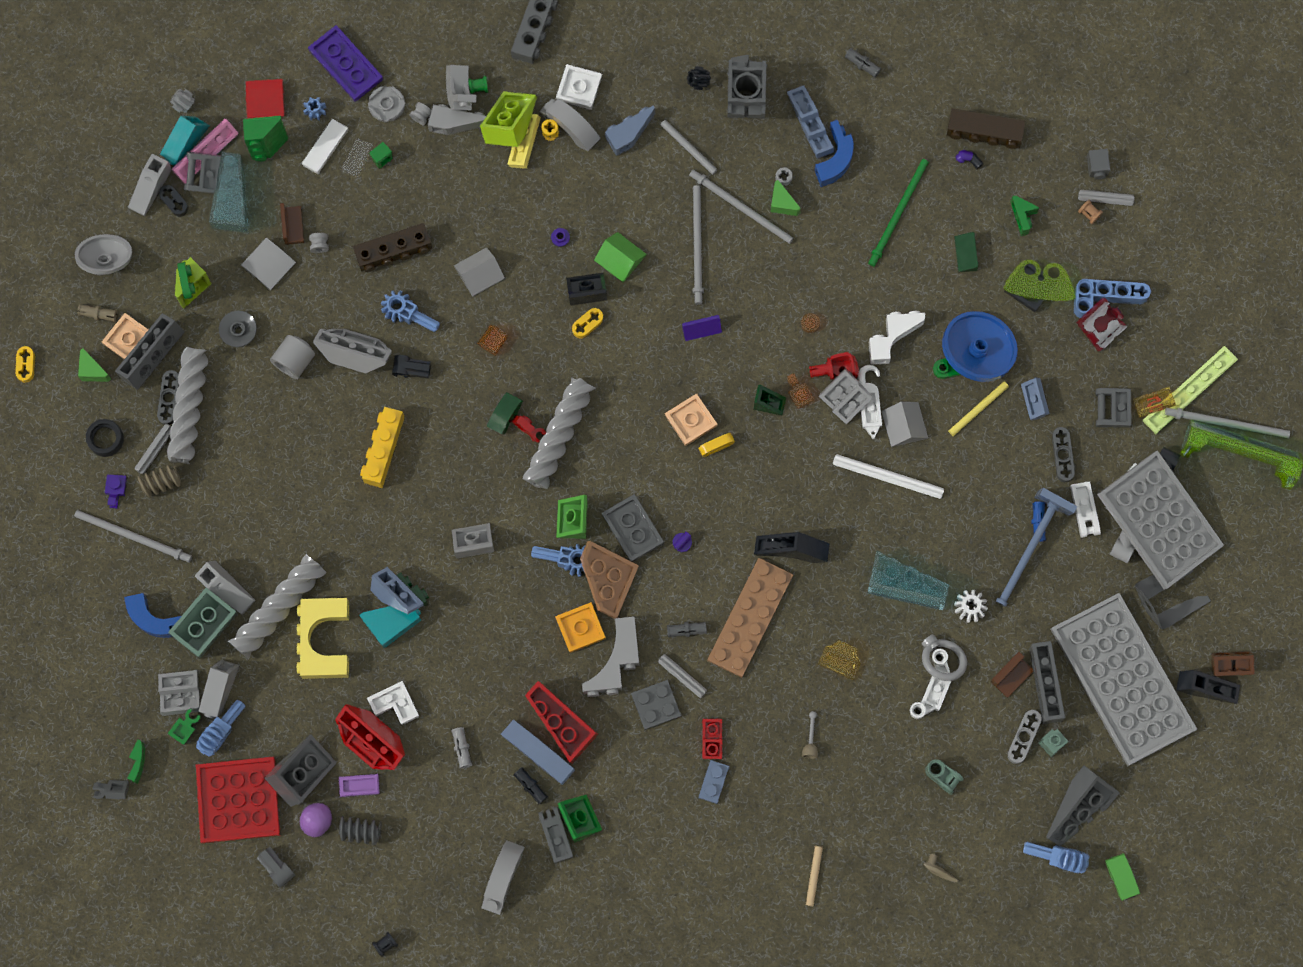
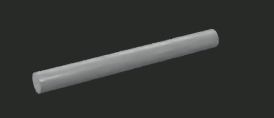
[660,120,718,175]

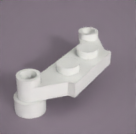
[910,649,951,719]

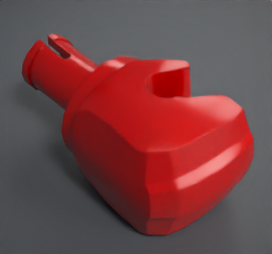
[809,352,859,380]

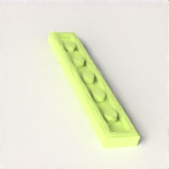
[1143,346,1238,434]

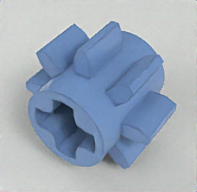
[303,97,326,120]

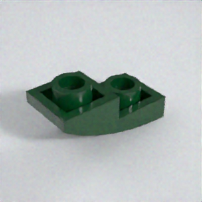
[487,392,523,434]
[396,573,429,606]

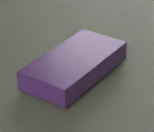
[339,774,380,797]

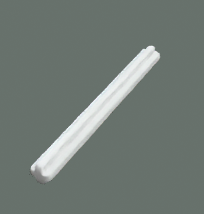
[833,454,944,499]

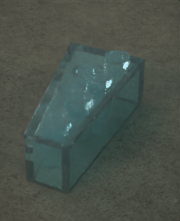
[209,152,249,233]
[867,550,949,610]

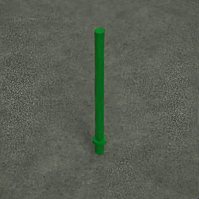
[868,159,929,267]

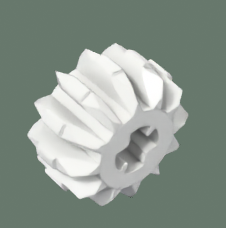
[954,590,987,623]

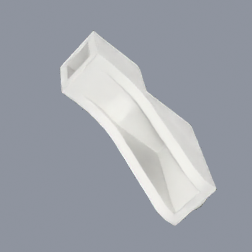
[869,311,925,365]

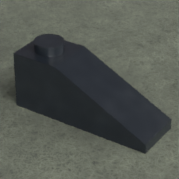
[1177,670,1240,704]

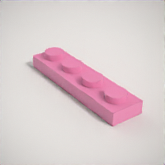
[171,119,239,183]

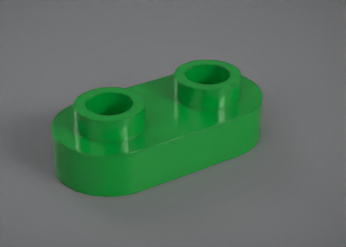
[177,262,196,299]
[933,358,961,379]

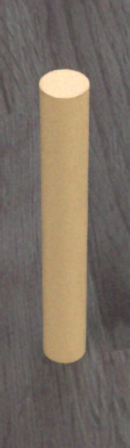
[806,846,823,907]

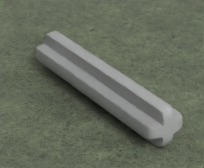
[1078,189,1134,206]
[135,424,171,474]
[658,654,707,698]

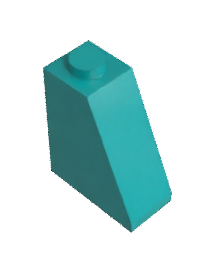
[160,116,210,165]
[359,606,421,648]

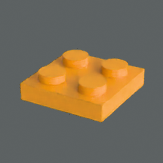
[555,602,606,653]

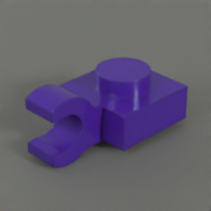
[105,474,127,509]

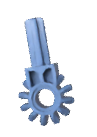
[381,291,440,332]
[531,544,586,577]
[196,700,245,757]
[1023,842,1089,873]

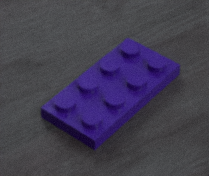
[308,25,384,102]

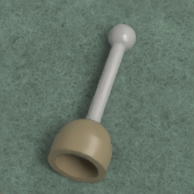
[802,711,818,759]

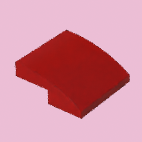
[246,79,285,118]

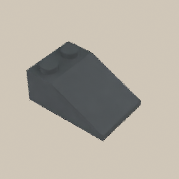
[264,734,337,807]

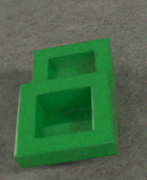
[127,740,145,784]

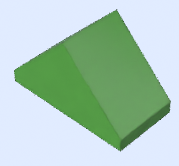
[771,180,800,216]
[78,348,111,382]

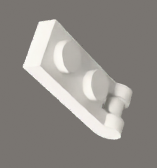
[1070,482,1101,538]

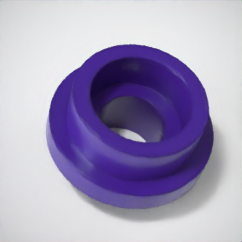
[551,228,570,247]

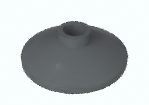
[219,311,257,347]

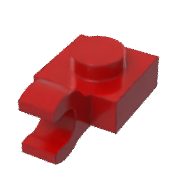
[511,415,546,443]

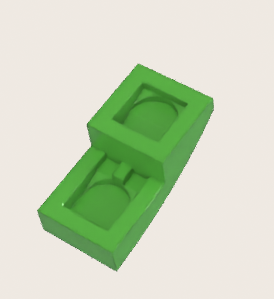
[1105,854,1140,900]

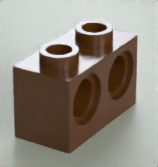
[1211,651,1255,676]

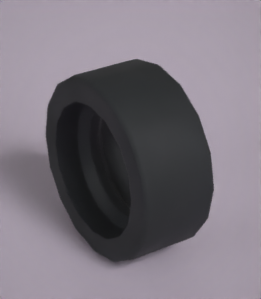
[86,419,124,457]

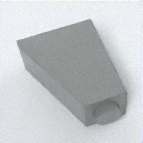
[198,660,240,718]

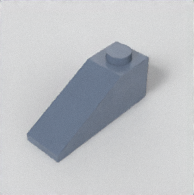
[371,567,423,614]

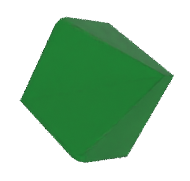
[369,142,393,169]

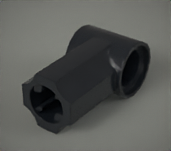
[392,355,431,379]

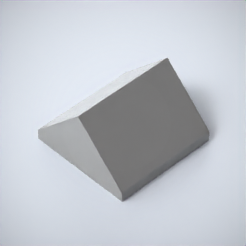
[454,248,505,297]
[881,401,928,447]
[452,523,494,558]

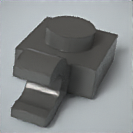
[93,780,129,800]

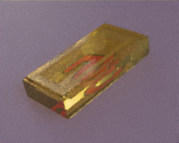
[1133,387,1176,418]

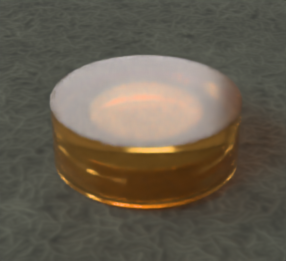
[801,313,820,333]

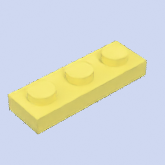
[508,114,541,169]

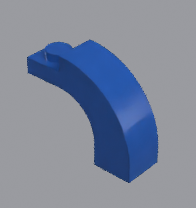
[815,120,853,187]
[124,593,181,638]

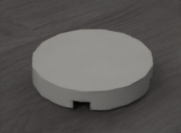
[368,86,405,122]

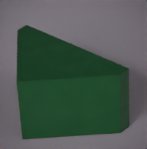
[754,385,786,416]

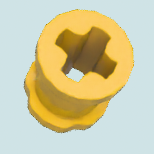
[541,119,559,141]

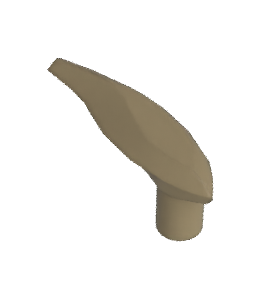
[924,854,958,882]

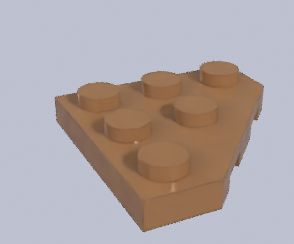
[580,541,639,618]

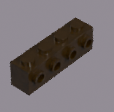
[946,108,1025,149]
[353,223,432,272]

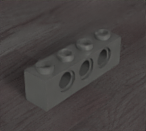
[511,0,558,64]
[115,313,184,390]
[1029,641,1065,724]

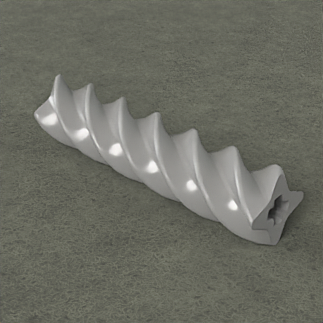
[167,347,208,464]
[522,378,595,489]
[228,554,327,660]

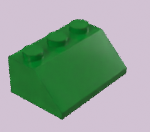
[243,116,288,162]

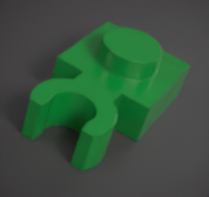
[168,708,201,745]

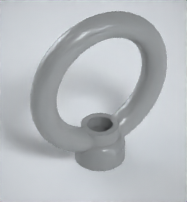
[922,634,967,681]

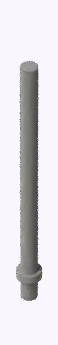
[689,169,794,244]
[693,185,704,305]
[1165,407,1290,438]
[74,510,192,563]

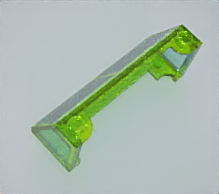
[1179,420,1303,490]

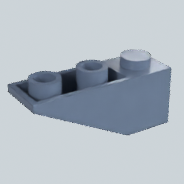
[605,105,655,156]

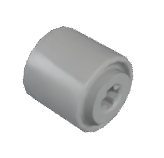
[270,335,315,379]

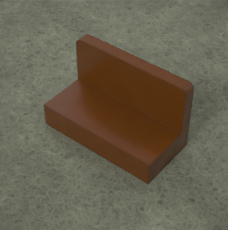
[280,203,304,245]
[991,652,1033,697]

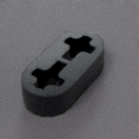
[159,185,188,217]

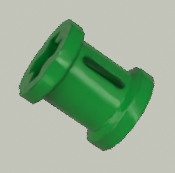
[468,76,488,95]

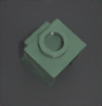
[1039,729,1068,757]

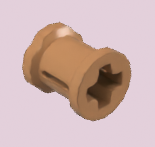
[1078,199,1103,224]

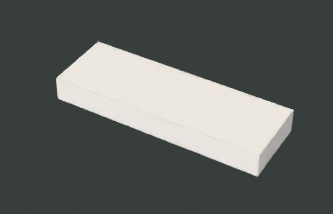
[302,119,348,174]

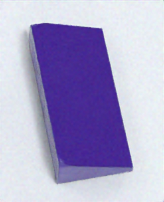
[682,315,722,341]

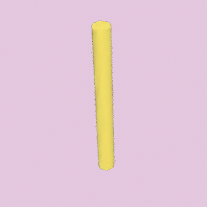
[948,381,1009,436]

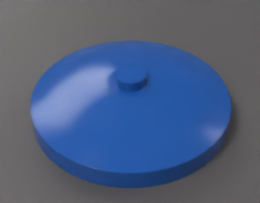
[942,311,1017,382]

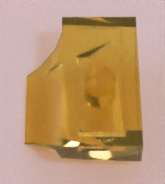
[817,640,861,681]

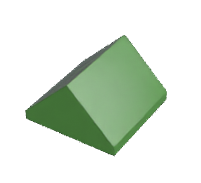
[594,232,647,282]
[556,495,588,539]

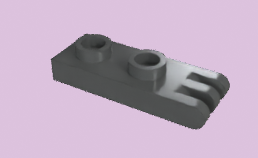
[538,807,573,864]

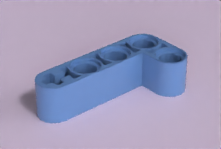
[1074,279,1151,318]

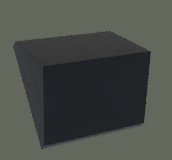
[566,273,607,306]

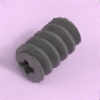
[339,816,382,846]

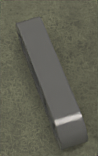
[157,370,179,425]
[1052,427,1075,482]

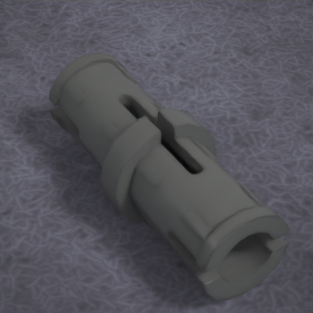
[845,48,881,78]
[667,621,707,638]

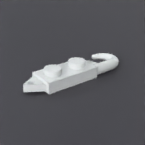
[858,365,882,439]

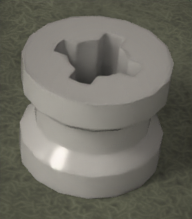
[409,102,432,125]
[309,233,329,253]

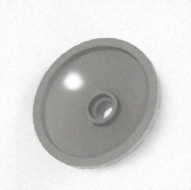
[75,234,132,275]

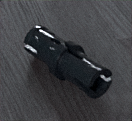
[513,767,548,805]

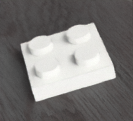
[556,64,602,110]

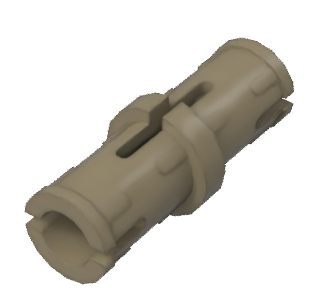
[77,304,118,322]

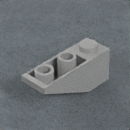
[428,104,486,135]
[128,154,172,216]
[195,561,256,614]

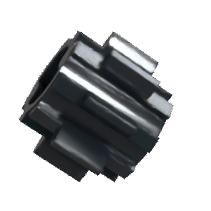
[687,66,711,90]

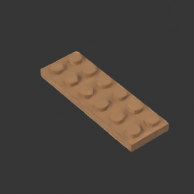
[707,558,793,678]

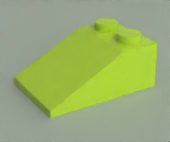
[480,91,537,147]

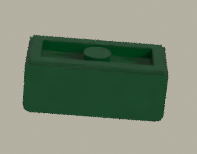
[954,232,978,273]

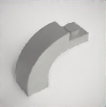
[446,65,476,110]
[539,99,600,151]
[481,840,525,915]

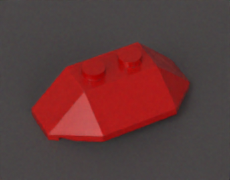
[335,704,405,770]

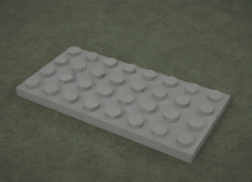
[1050,593,1197,766]

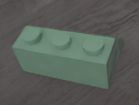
[168,588,237,659]

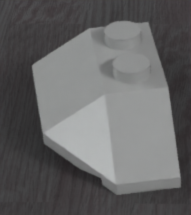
[313,329,392,373]

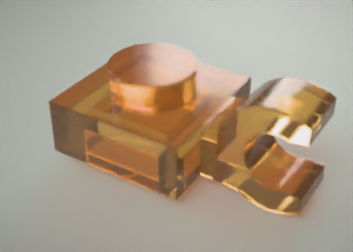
[786,373,814,409]

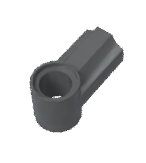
[257,847,295,888]

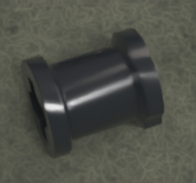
[372,931,398,957]

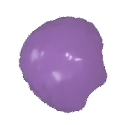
[299,803,332,837]

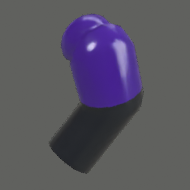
[956,150,984,169]

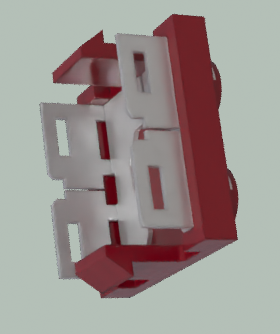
[1076,298,1127,351]

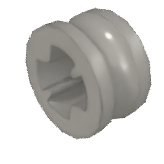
[776,168,792,186]

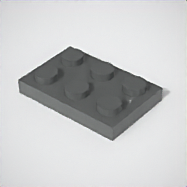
[601,494,664,562]

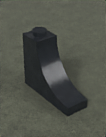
[754,532,830,563]

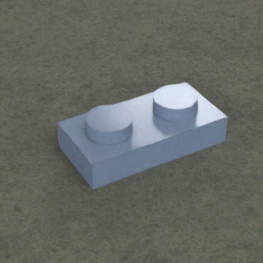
[1021,378,1049,420]
[698,760,729,804]

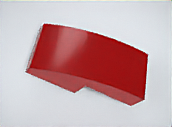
[702,718,722,759]

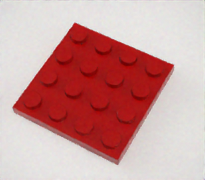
[196,757,280,844]

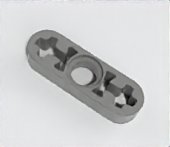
[1007,710,1042,764]

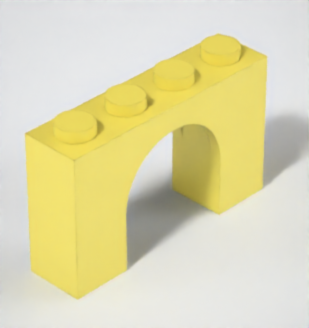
[297,598,349,679]

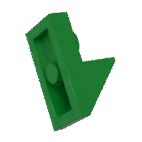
[1010,195,1039,236]

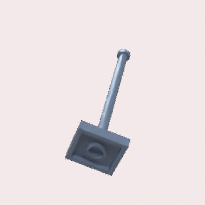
[996,488,1078,607]

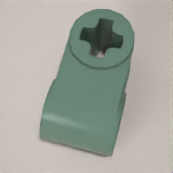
[925,760,964,795]

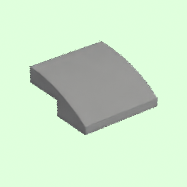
[241,238,296,290]
[819,368,873,424]
[158,670,200,716]

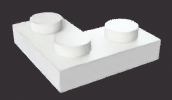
[367,681,419,725]

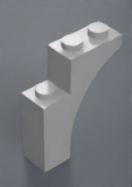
[582,617,639,697]

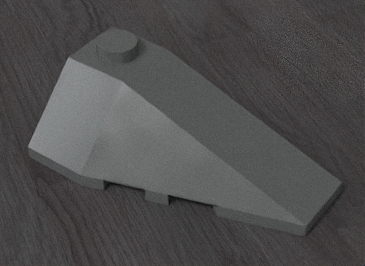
[1046,765,1120,846]

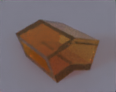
[477,325,508,356]

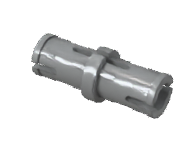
[451,727,472,769]

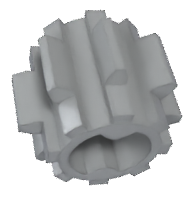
[170,89,195,113]

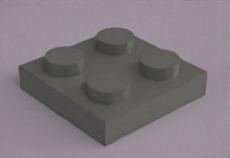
[631,680,681,730]

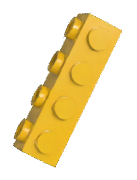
[360,407,405,488]

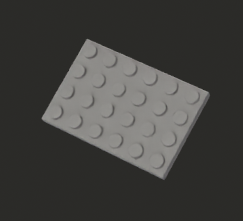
[1097,450,1224,590]

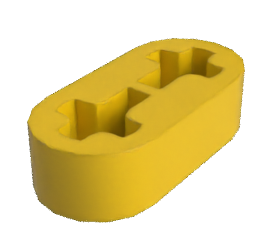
[572,308,603,339]
[15,346,35,383]
[699,433,735,457]

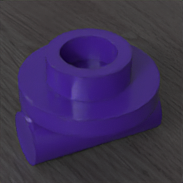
[673,532,692,552]

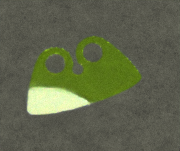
[1003,260,1075,301]

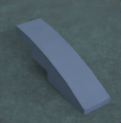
[787,86,834,159]
[501,720,575,785]

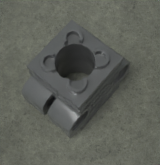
[727,60,766,119]

